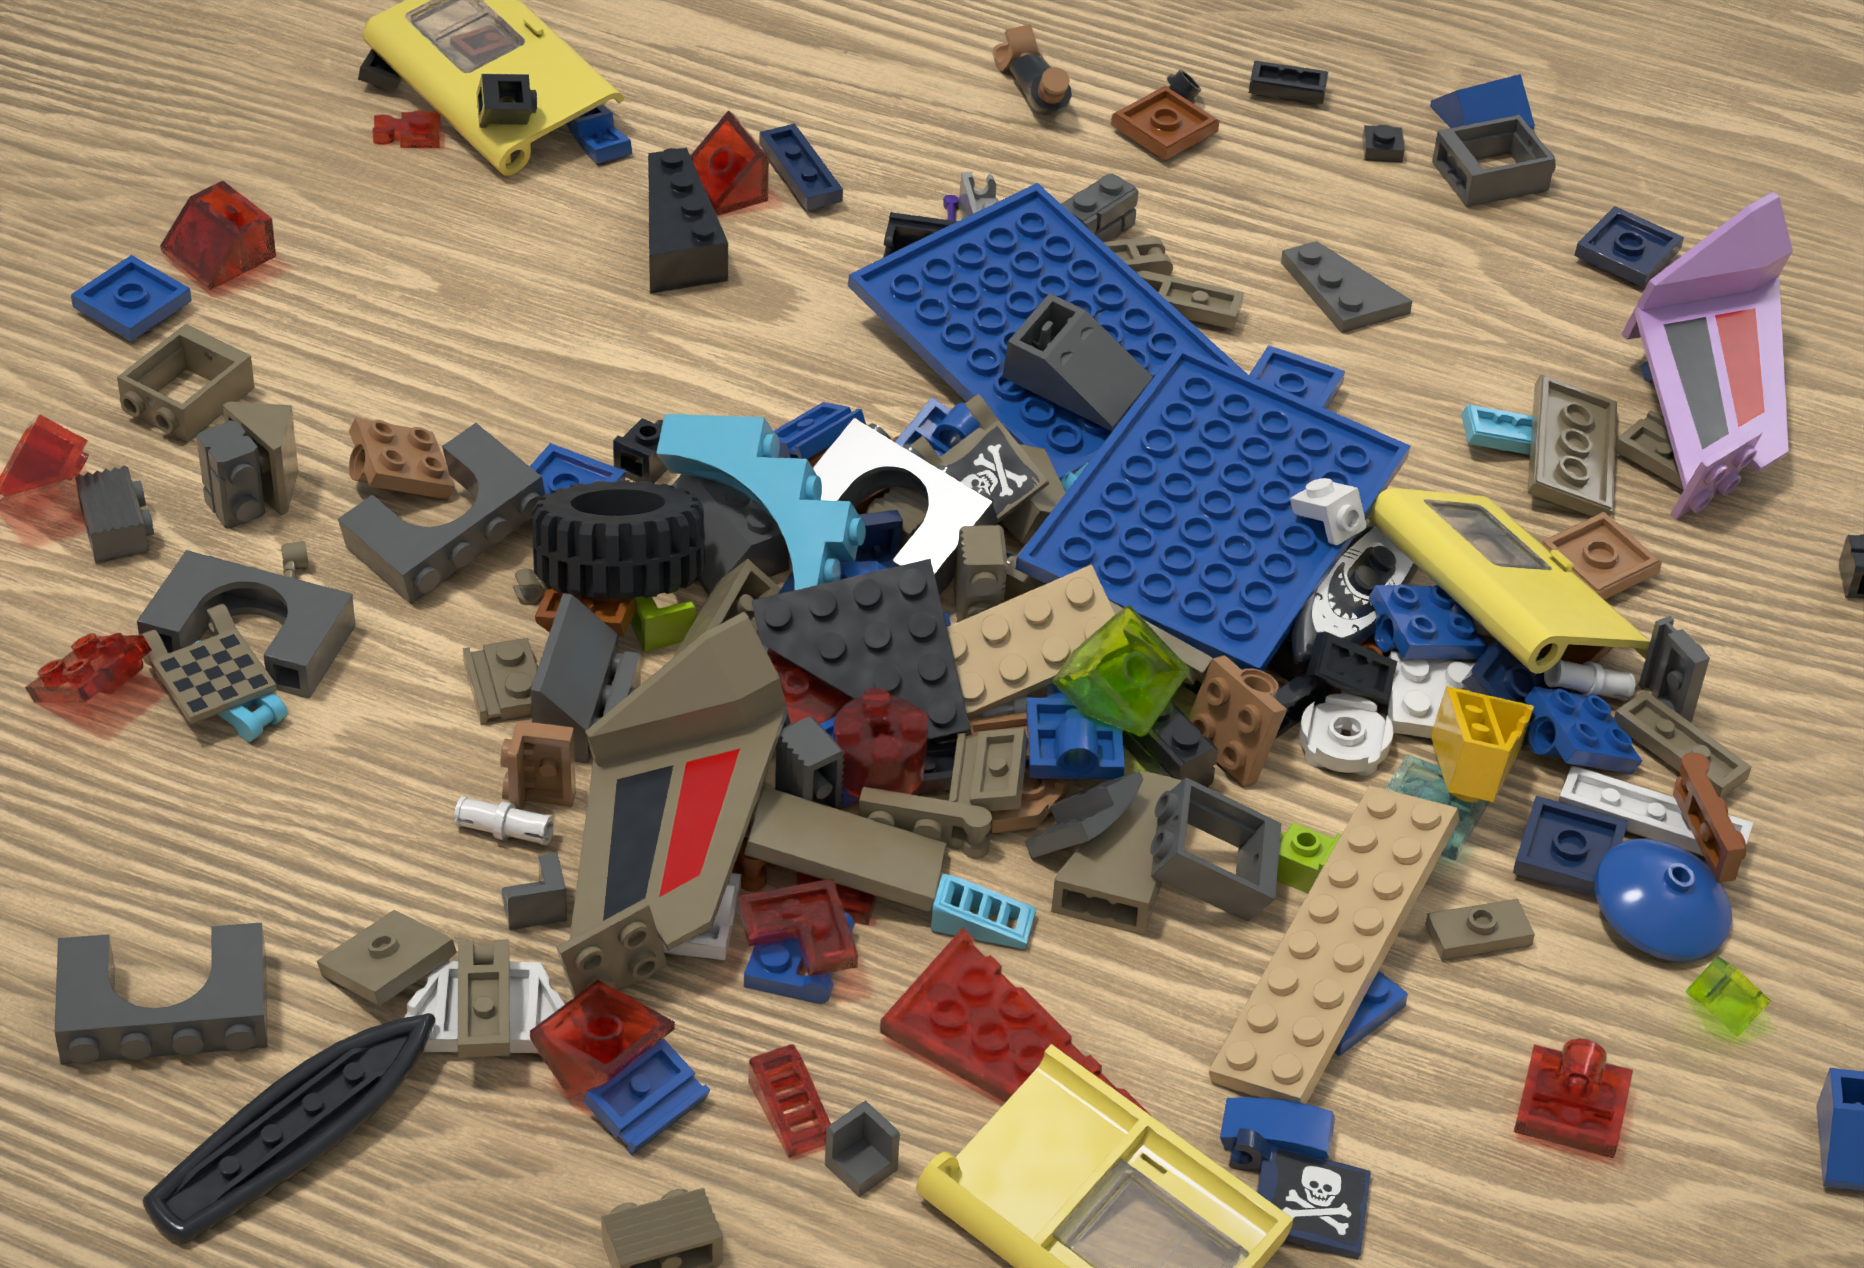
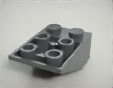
[1002,293,1153,431]

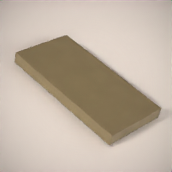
[1527,375,1617,517]
[744,786,946,912]

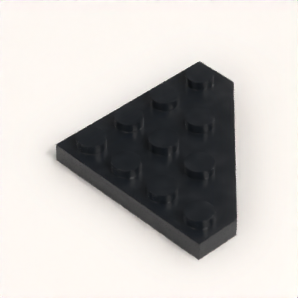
[752,558,972,745]

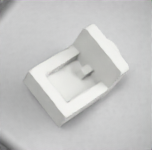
[1290,478,1367,545]

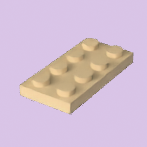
[947,564,1130,719]

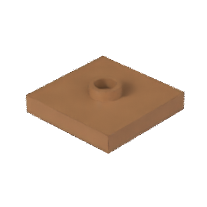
[1540,512,1662,600]

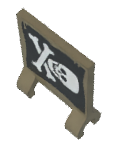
[911,393,1050,523]

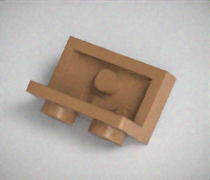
[500,721,576,810]

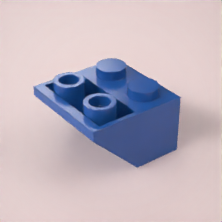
[1816,1068,1864,1191]

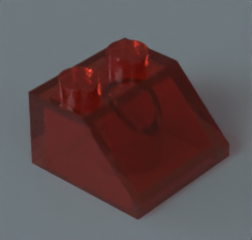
[0,414,89,502]

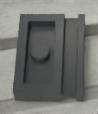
[1639,616,1710,722]

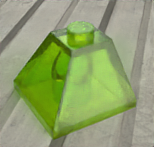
[1052,605,1190,736]

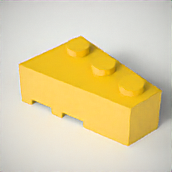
[1430,686,1534,802]

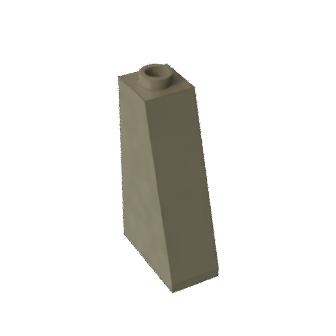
[1051,771,1182,935]

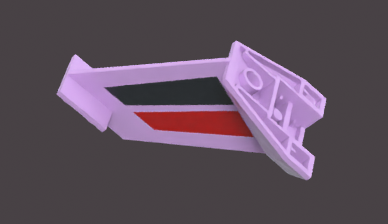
[1621,191,1793,519]

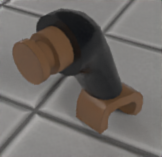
[992,24,1072,115]

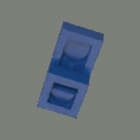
[566,104,632,164]
[1220,1097,1335,1159]

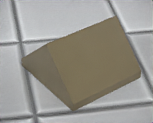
[222,401,298,515]

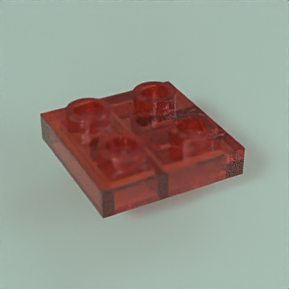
[25,633,152,703]
[1513,1038,1633,1159]

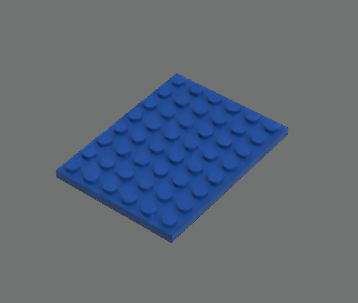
[848,183,1248,481]
[1015,345,1411,671]

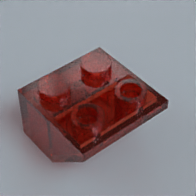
[160,180,276,290]

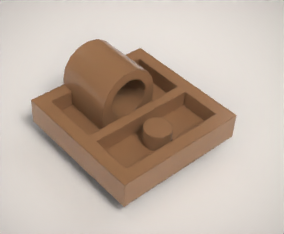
[349,418,455,500]
[1188,655,1287,786]

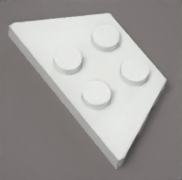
[404,961,583,1053]

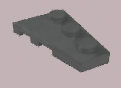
[1281,241,1413,333]

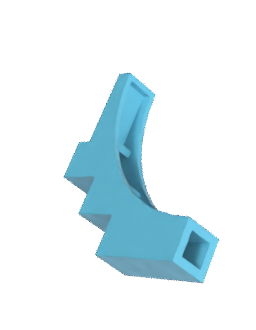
[656,414,866,590]

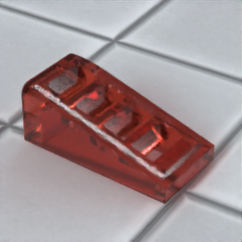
[748,1044,831,1158]

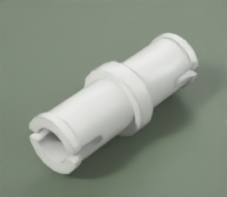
[1544,659,1636,701]
[454,796,555,845]

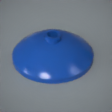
[1594,839,1732,962]

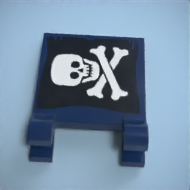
[1229,1128,1371,1260]

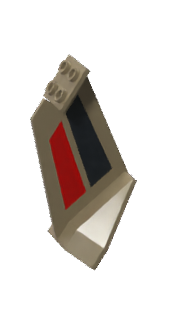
[556,612,791,1012]

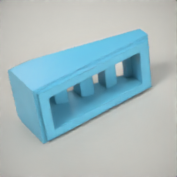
[931,874,1036,950]

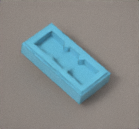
[1461,405,1533,455]

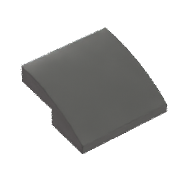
[1024,771,1143,858]

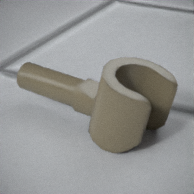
[281,541,309,578]
[513,568,547,605]

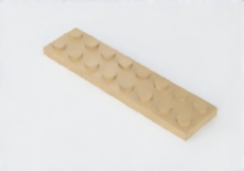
[1209,785,1459,1104]

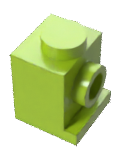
[1277,822,1342,894]

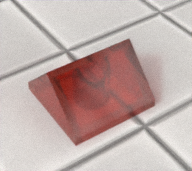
[690,110,769,216]
[530,980,675,1099]

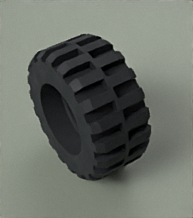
[532,480,705,600]

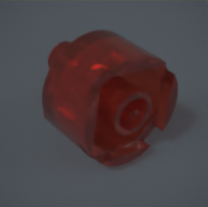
[833,688,928,798]

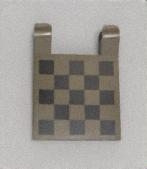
[138,604,277,724]

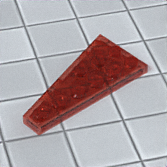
[879,928,1151,1160]

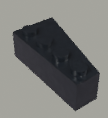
[648,147,728,294]

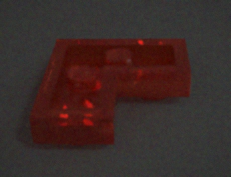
[737,879,858,977]

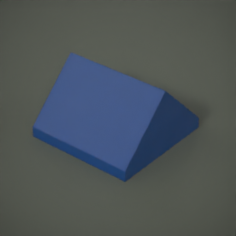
[1430,74,1535,130]

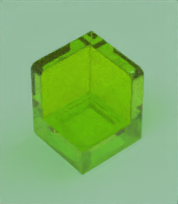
[1686,956,1771,1037]

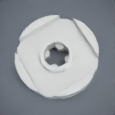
[1299,694,1393,776]

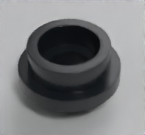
[1167,69,1201,104]

